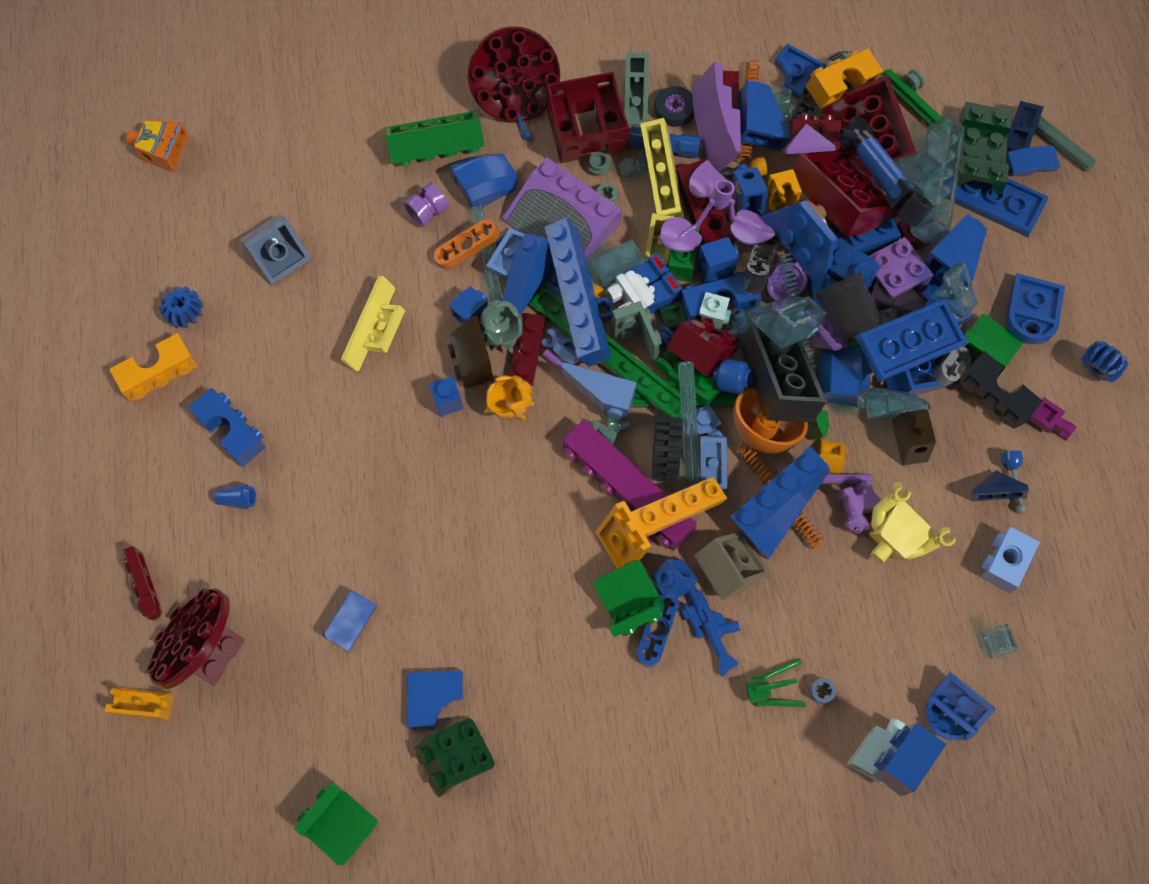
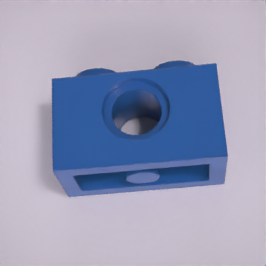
[697,237,739,284]

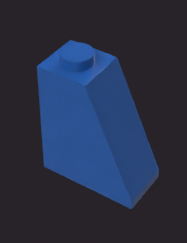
[738,80,790,151]

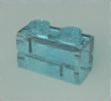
[589,240,644,290]

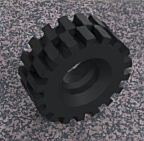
[651,416,683,483]

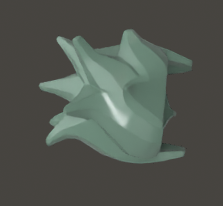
[478,300,523,353]

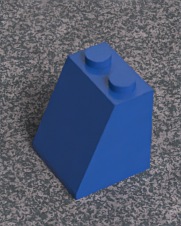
[925,214,987,302]

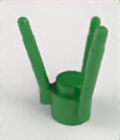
[745,659,806,707]

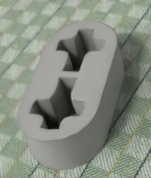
[934,346,971,386]

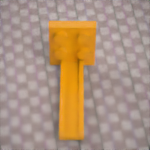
[595,477,727,568]

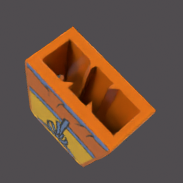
[126,120,189,172]

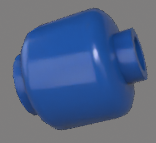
[713,359,753,394]

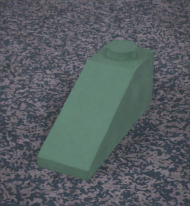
[624,53,649,125]

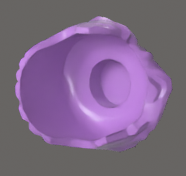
[767,262,809,304]

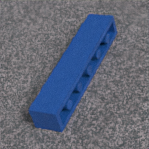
[545,217,611,367]

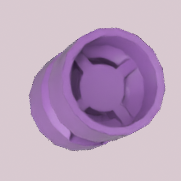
[403,182,449,227]

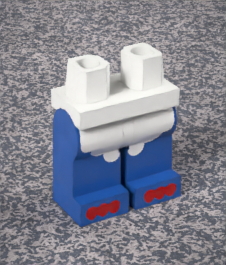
[606,253,682,314]

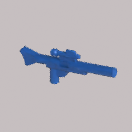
[678,559,740,677]

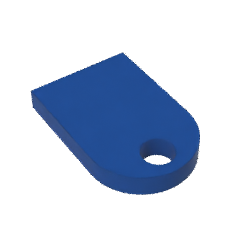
[1006,273,1065,344]

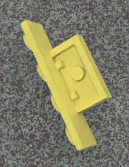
[341,276,405,372]

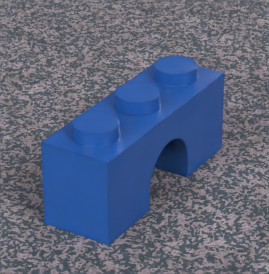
[680,271,762,320]
[188,388,266,467]

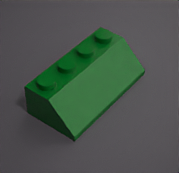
[386,110,485,166]

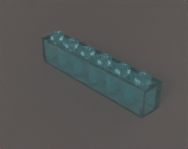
[910,114,965,245]

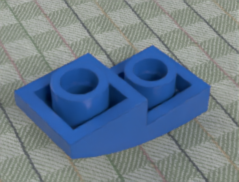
[1006,146,1060,176]

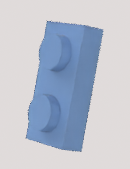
[486,227,525,280]
[700,436,727,489]

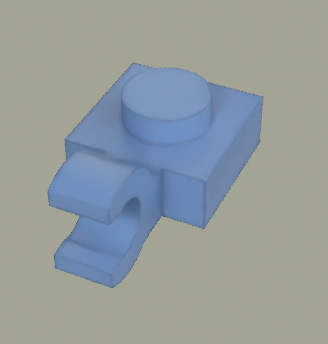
[541,328,581,364]
[687,404,723,439]

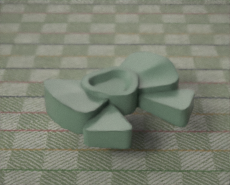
[592,412,631,444]

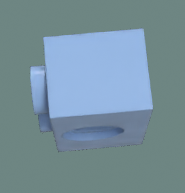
[981,527,1040,593]

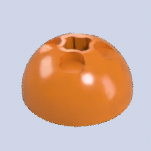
[733,387,808,454]

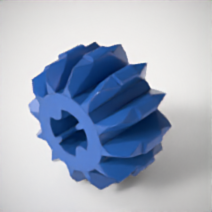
[159,286,203,328]
[1081,341,1129,382]

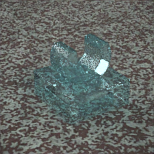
[981,624,1018,659]

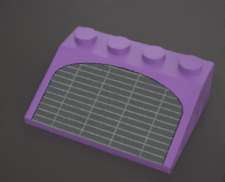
[502,157,622,262]

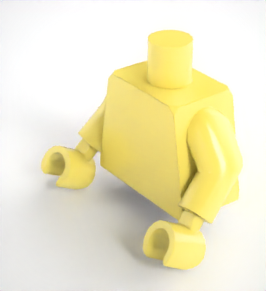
[869,482,956,564]

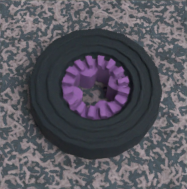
[654,86,694,127]

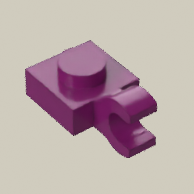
[1028,397,1077,441]

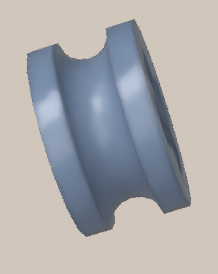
[809,678,836,705]

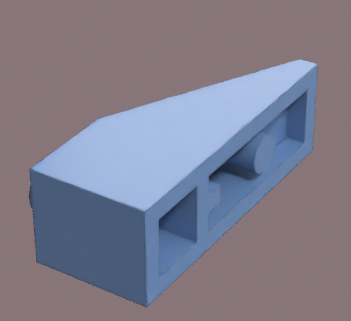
[562,362,636,419]

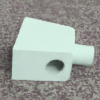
[847,718,906,790]

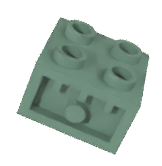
[611,301,662,365]

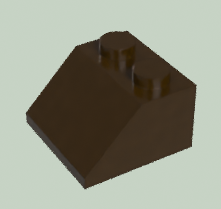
[448,316,494,388]

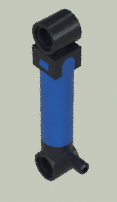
[838,116,933,228]

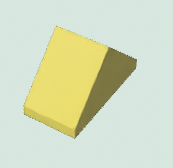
[644,213,673,265]

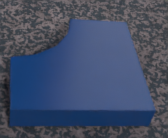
[774,43,826,100]
[407,671,463,729]

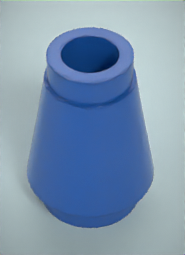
[215,484,256,510]

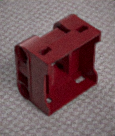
[547,71,630,163]

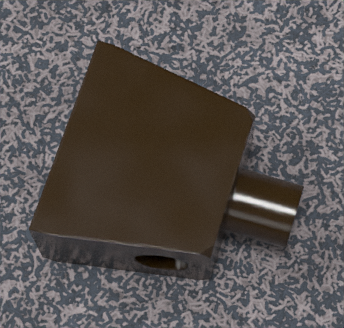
[892,409,936,466]

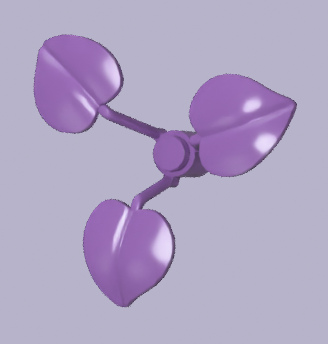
[660,160,775,252]

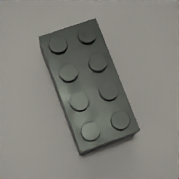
[740,324,826,423]

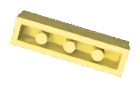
[640,118,685,218]

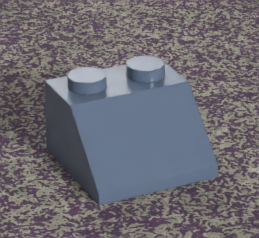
[239,214,312,285]

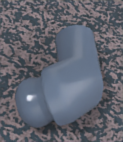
[728,308,748,341]

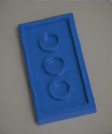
[940,169,1049,238]
[856,299,968,383]

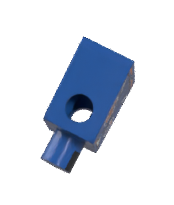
[732,164,768,217]

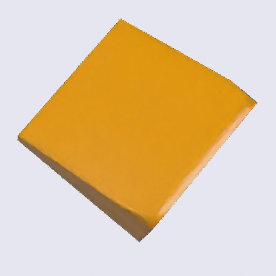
[818,439,845,474]

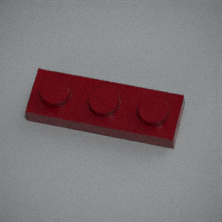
[509,313,546,386]

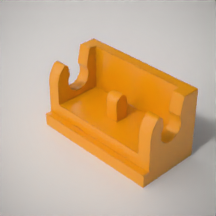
[766,169,802,212]
[104,688,174,721]

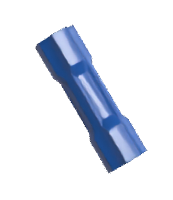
[629,125,701,158]

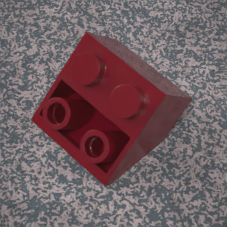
[667,317,741,376]

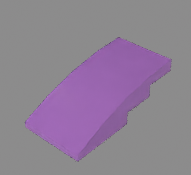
[692,62,741,172]

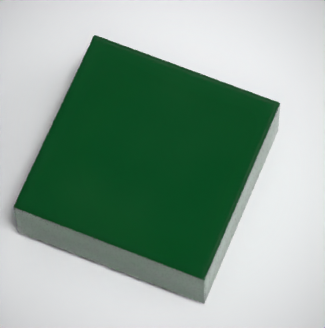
[658,302,689,331]

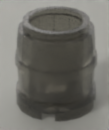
[815,272,881,342]

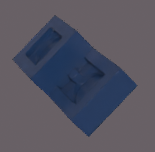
[1007,101,1044,150]

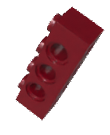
[676,160,737,246]

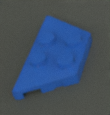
[761,201,838,289]

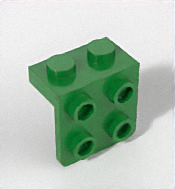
[593,559,664,637]
[294,783,378,866]

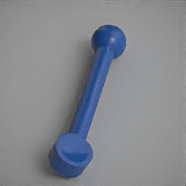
[514,108,530,140]

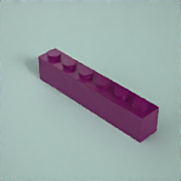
[562,419,697,551]

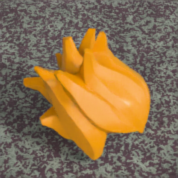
[484,375,535,420]

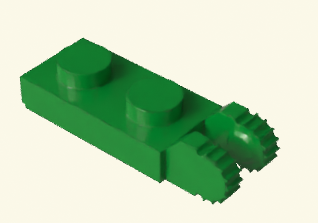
[654,349,721,405]

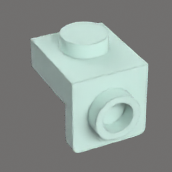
[699,292,731,331]

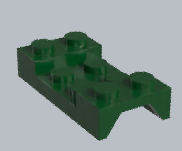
[954,102,1012,195]

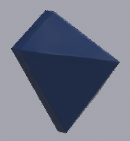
[972,470,1029,502]

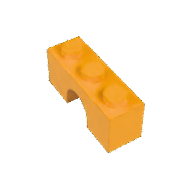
[806,48,883,109]
[109,333,197,402]

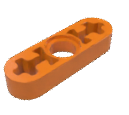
[434,219,500,269]

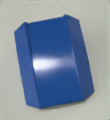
[449,154,517,212]
[817,347,870,408]

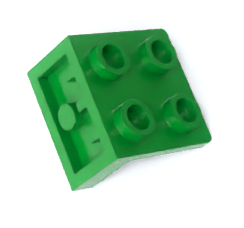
[965,314,1024,378]

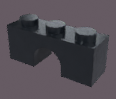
[958,351,1043,429]

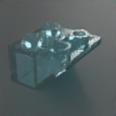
[747,297,827,349]

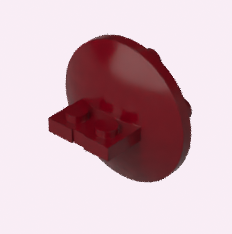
[467,26,560,123]
[146,588,245,689]

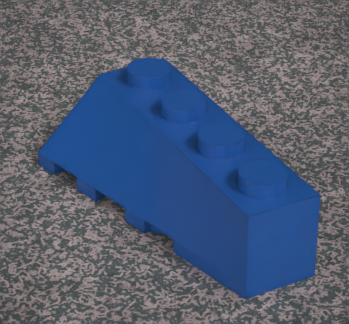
[731,446,830,559]

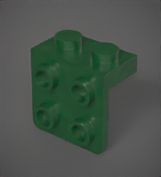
[414,718,495,797]

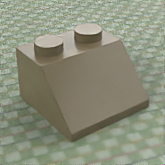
[694,531,771,600]

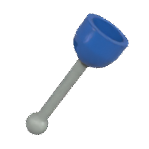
[1001,450,1026,513]

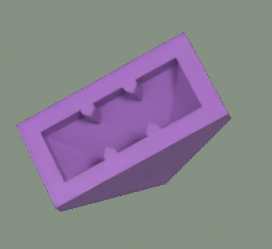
[783,124,835,155]
[803,308,849,351]

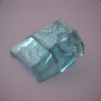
[857,388,931,419]

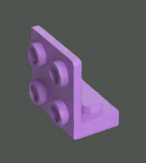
[869,237,933,298]

